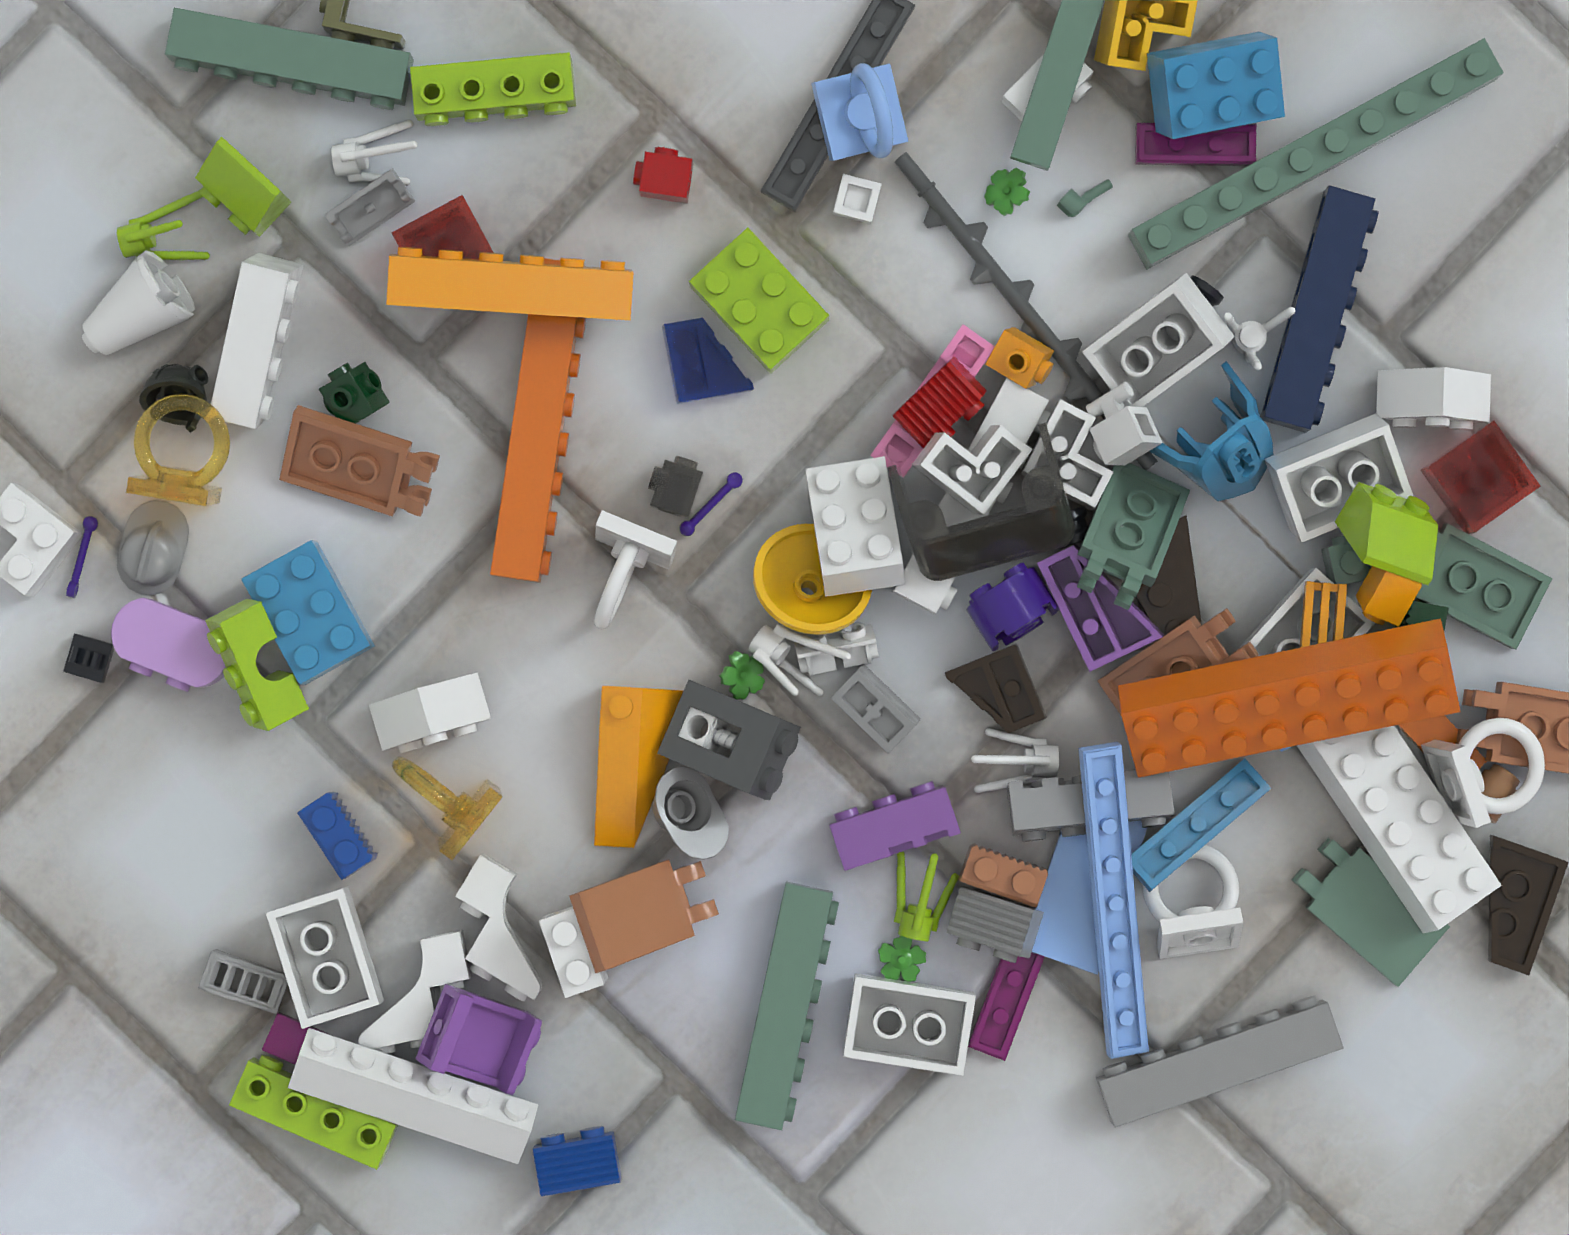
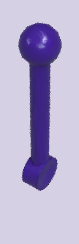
[679,472,743,536]
[66,516,98,598]

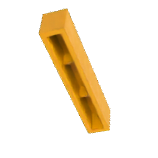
[386,247,634,321]

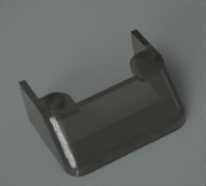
[888,423,1075,581]

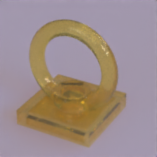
[126,394,230,506]
[392,756,503,860]

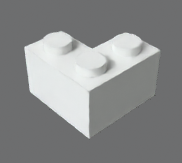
[1376,367,1491,430]
[1021,399,1113,510]
[912,425,1033,515]
[0,483,83,597]
[369,672,491,754]

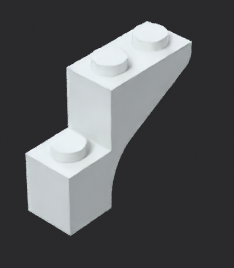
[455,854,543,1002]
[358,929,472,1054]

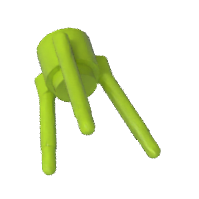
[117,190,210,260]
[894,851,959,942]

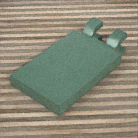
[1076,463,1190,610]
[1415,523,1553,650]
[1291,838,1450,987]

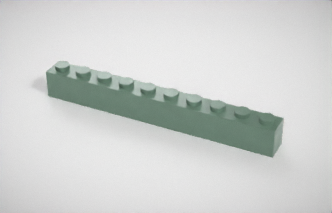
[1128,38,1504,270]

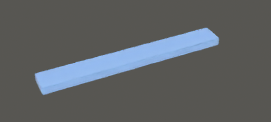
[1078,741,1149,1059]

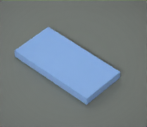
[1032,821,1147,975]

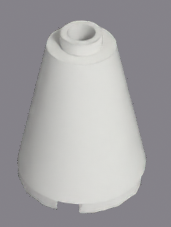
[82,250,195,355]

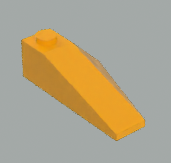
[594,686,683,848]

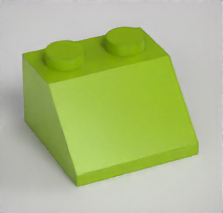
[195,136,291,237]
[1334,482,1438,585]

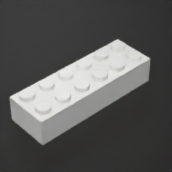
[1297,726,1502,933]

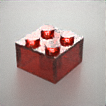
[391,195,494,259]
[1420,421,1541,534]

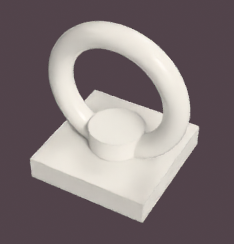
[594,510,677,630]
[1421,718,1545,828]
[1143,845,1243,959]

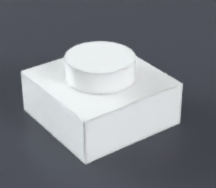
[833,174,882,224]

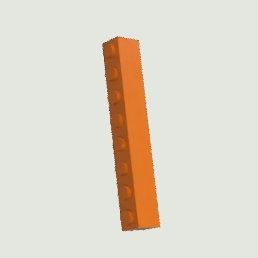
[490,258,586,583]

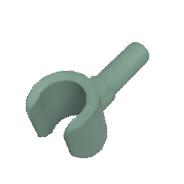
[1057,179,1113,217]

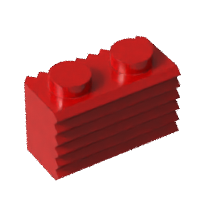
[892,357,987,449]

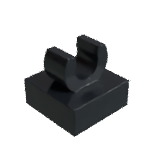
[63,633,115,683]

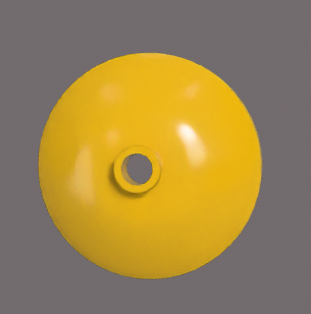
[753,523,872,635]

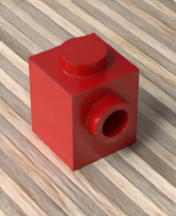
[633,147,694,204]

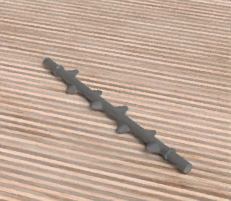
[895,152,1158,470]

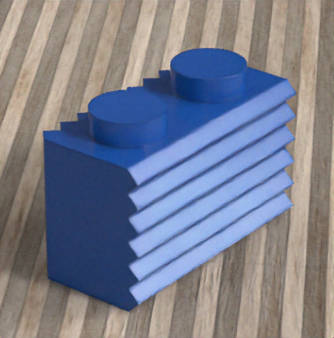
[297,792,378,880]
[533,1126,622,1197]

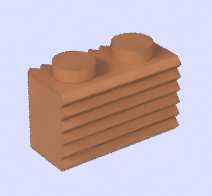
[958,843,1048,908]

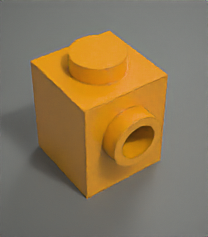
[985,327,1054,389]
[1356,566,1422,627]

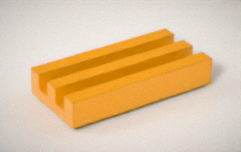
[1300,581,1347,648]

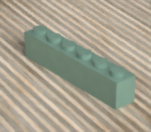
[165,7,414,110]
[735,881,839,1130]

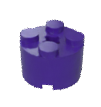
[966,562,1059,651]

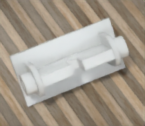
[794,623,879,676]

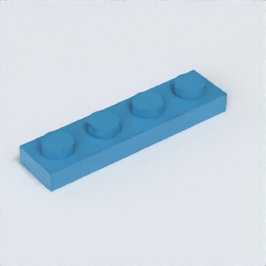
[1131,758,1271,892]

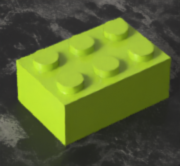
[689,227,830,374]

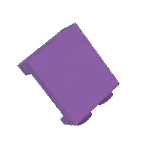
[415,984,542,1095]

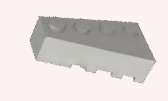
[1007,769,1174,842]

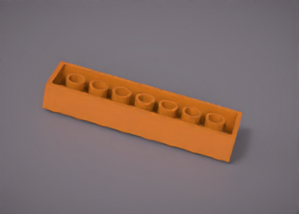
[1118,618,1461,778]

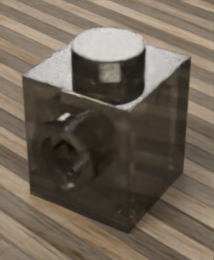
[648,456,704,520]

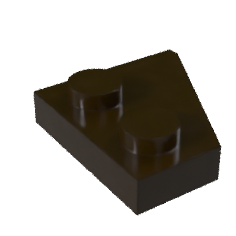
[945,644,1047,733]

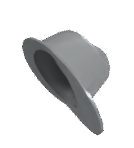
[117,500,189,595]
[653,766,728,860]

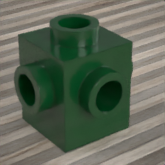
[319,362,390,424]

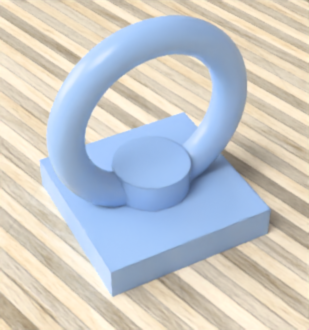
[811,63,909,161]

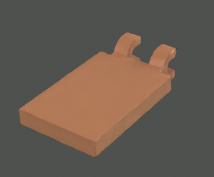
[279,405,440,517]
[1098,608,1259,715]
[1456,682,1569,774]
[569,860,719,973]

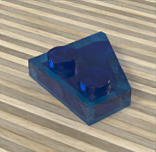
[662,317,754,404]

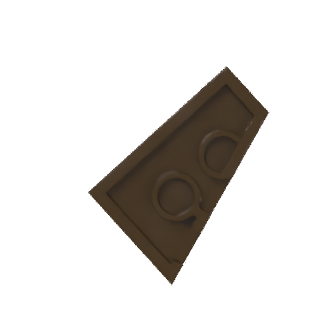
[1136,515,1202,635]
[1488,835,1569,976]

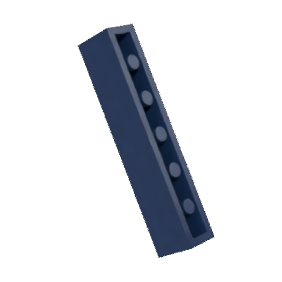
[1260,185,1379,433]

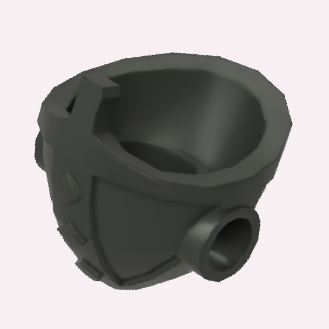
[139,364,208,433]

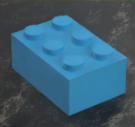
[1147,31,1285,139]
[241,540,375,685]

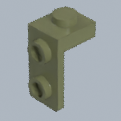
[319,0,405,49]

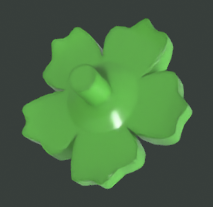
[984,168,1030,216]
[719,651,765,700]
[878,936,926,982]

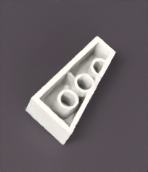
[208,253,304,429]

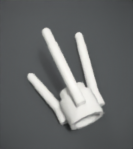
[331,120,418,186]
[1224,307,1295,370]
[749,623,851,696]
[971,728,1059,793]

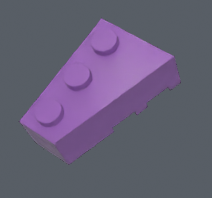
[1037,544,1164,672]
[829,781,961,871]

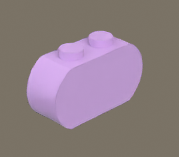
[111,598,226,692]

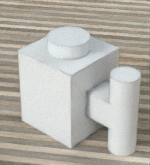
[1086,382,1163,466]

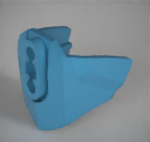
[1150,361,1274,501]

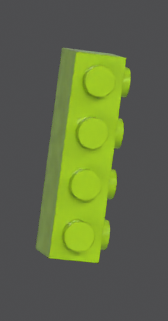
[410,52,576,126]
[229,1055,398,1170]

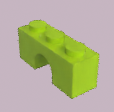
[205,599,309,731]

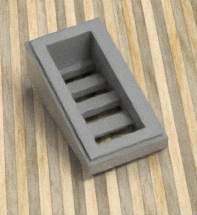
[198,949,288,1014]

